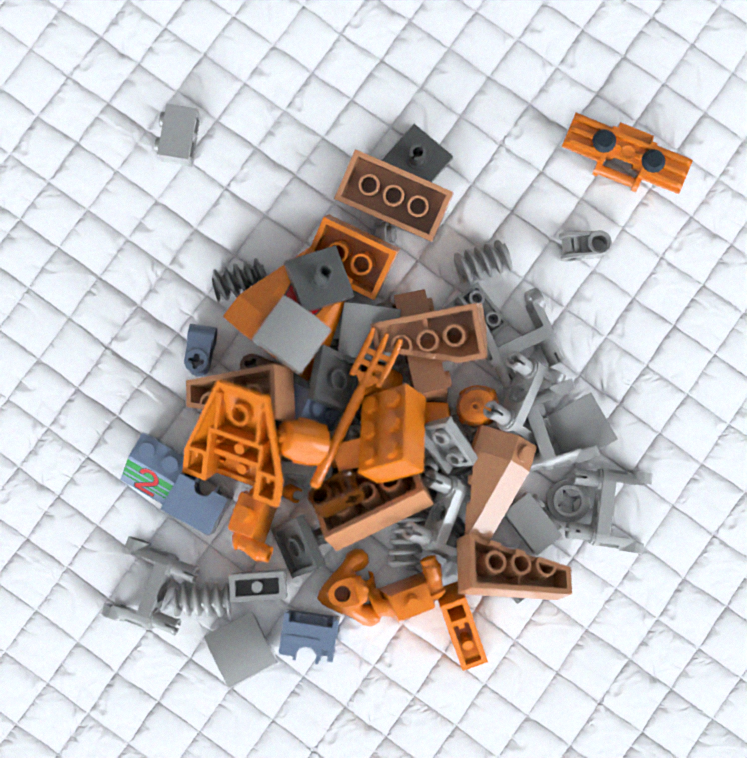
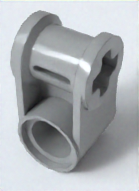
[559,230,612,262]

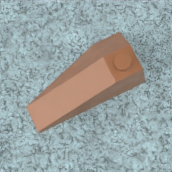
[370,303,487,363]
[464,425,537,541]

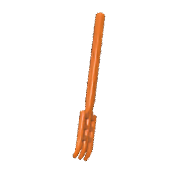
[310,327,402,488]

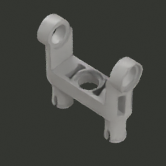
[486,288,565,389]
[483,351,566,446]
[521,378,600,473]
[565,467,653,554]
[403,470,471,563]
[101,536,200,636]

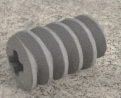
[454,240,513,284]
[387,515,427,572]
[173,582,231,617]

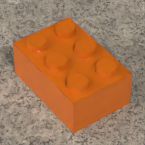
[310,214,401,300]
[358,384,426,484]

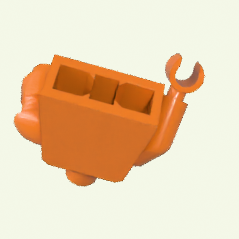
[228,484,303,562]
[359,555,446,622]

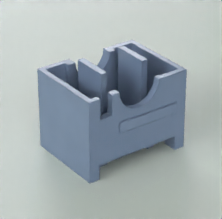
[160,473,233,536]
[278,609,340,664]

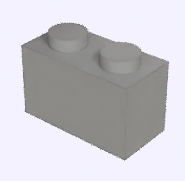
[154,104,201,166]
[504,492,563,555]
[229,569,288,603]

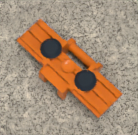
[562,113,693,194]

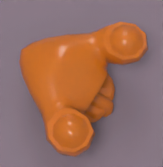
[317,548,381,627]

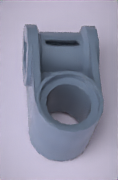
[184,324,218,377]

